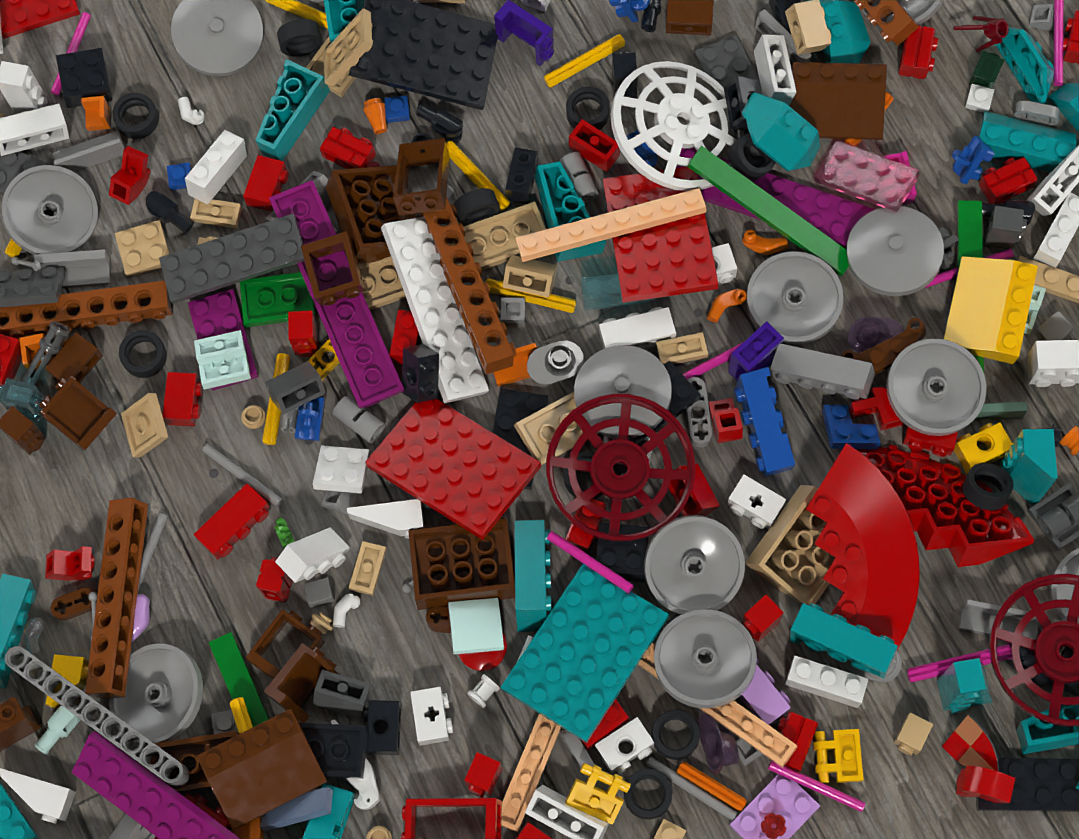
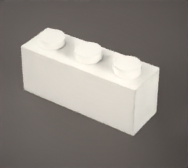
[754,34,796,106]
[0,61,48,114]
[0,104,69,156]
[185,130,247,205]
[1033,192,1079,268]
[599,307,676,349]
[275,527,350,583]
[785,656,868,708]
[525,785,609,839]

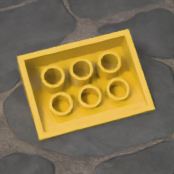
[944,257,1038,364]

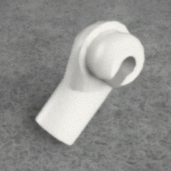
[178,97,205,125]
[333,594,360,628]

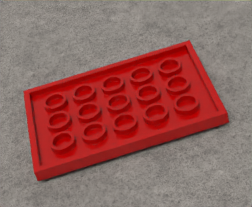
[603,167,718,303]
[365,399,541,540]

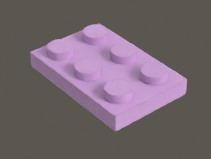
[729,774,820,839]

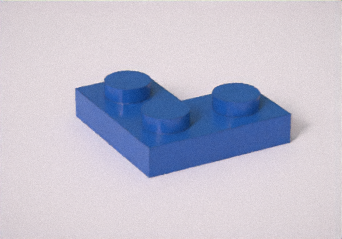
[822,405,881,449]

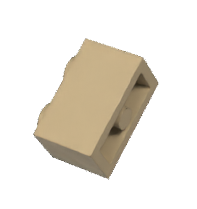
[785,0,831,55]
[503,255,558,298]

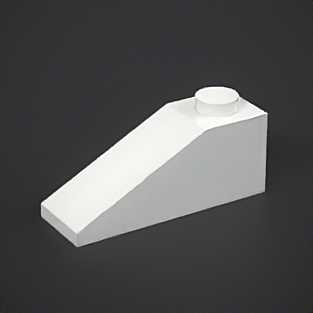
[1026,145,1079,216]
[347,499,425,539]
[0,768,76,824]

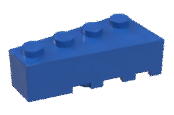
[733,367,795,477]

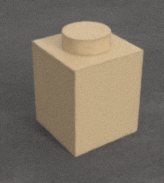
[894,712,933,756]

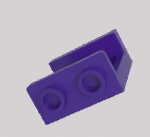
[494,0,554,66]
[728,321,784,381]

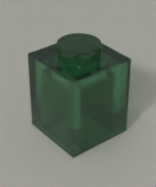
[969,51,1005,89]

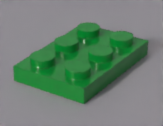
[240,272,316,328]

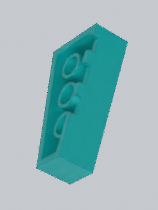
[515,520,551,632]
[0,574,37,689]
[937,658,993,714]
[301,784,356,839]

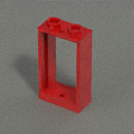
[401,798,502,839]

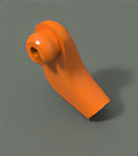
[742,230,788,255]
[707,289,747,323]

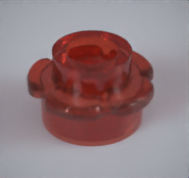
[761,813,787,839]

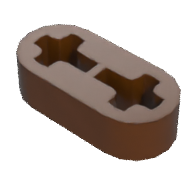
[50,587,97,621]
[426,606,451,633]

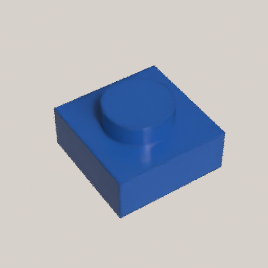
[384,96,410,123]
[167,162,192,191]

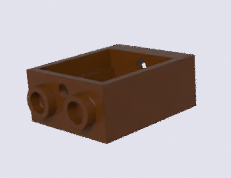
[301,232,366,306]
[245,609,325,679]

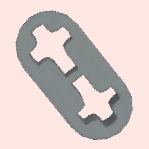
[1014,101,1060,126]

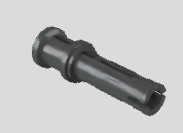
[19,321,70,391]

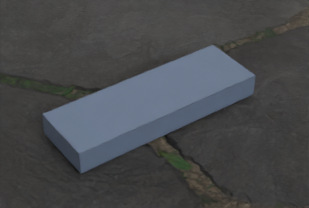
[260,787,333,832]

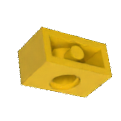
[953,422,1013,474]

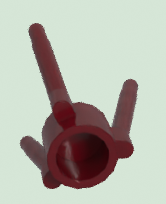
[953,16,1009,52]

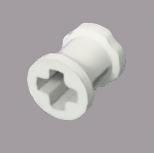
[467,675,500,708]

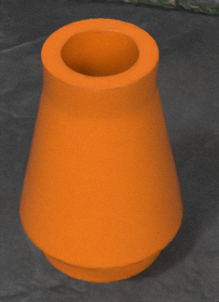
[363,98,387,134]

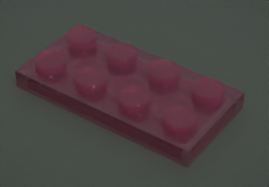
[814,141,920,212]

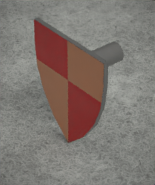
[942,714,999,772]

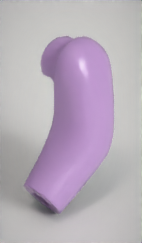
[132,594,150,642]

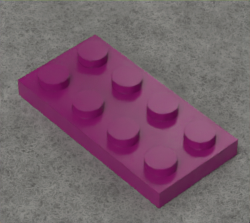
[187,289,258,391]

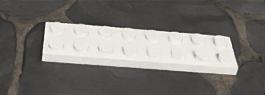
[381,217,489,403]

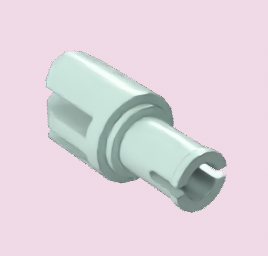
[34,704,81,754]

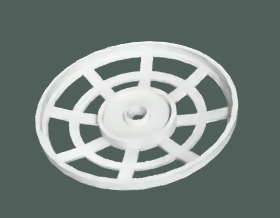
[611,61,744,191]

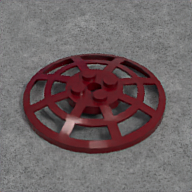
[546,394,695,541]
[989,574,1079,727]

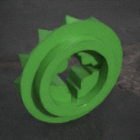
[274,518,295,549]

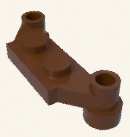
[841,318,926,375]

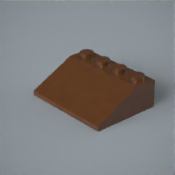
[790,62,887,140]
[326,165,417,264]
[408,518,515,610]
[197,709,327,830]

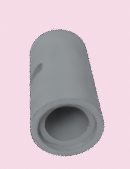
[559,152,599,204]
[333,396,385,443]

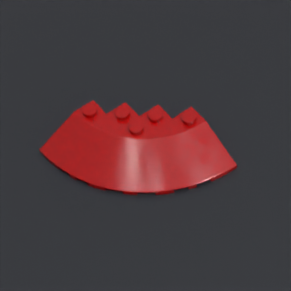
[806,443,920,650]
[856,445,1035,567]

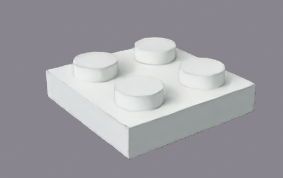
[313,445,370,493]

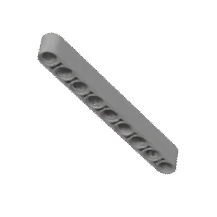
[5,646,190,787]

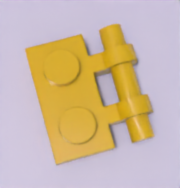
[813,729,864,784]
[565,763,631,825]

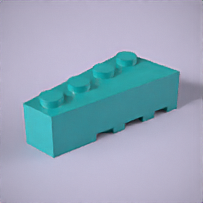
[255,59,330,161]
[535,162,606,262]
[790,603,898,679]
[1016,704,1079,754]

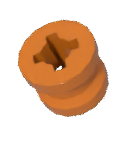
[1059,426,1079,456]

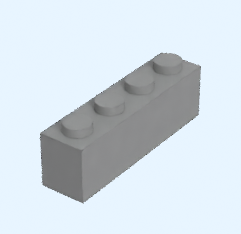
[770,344,875,399]

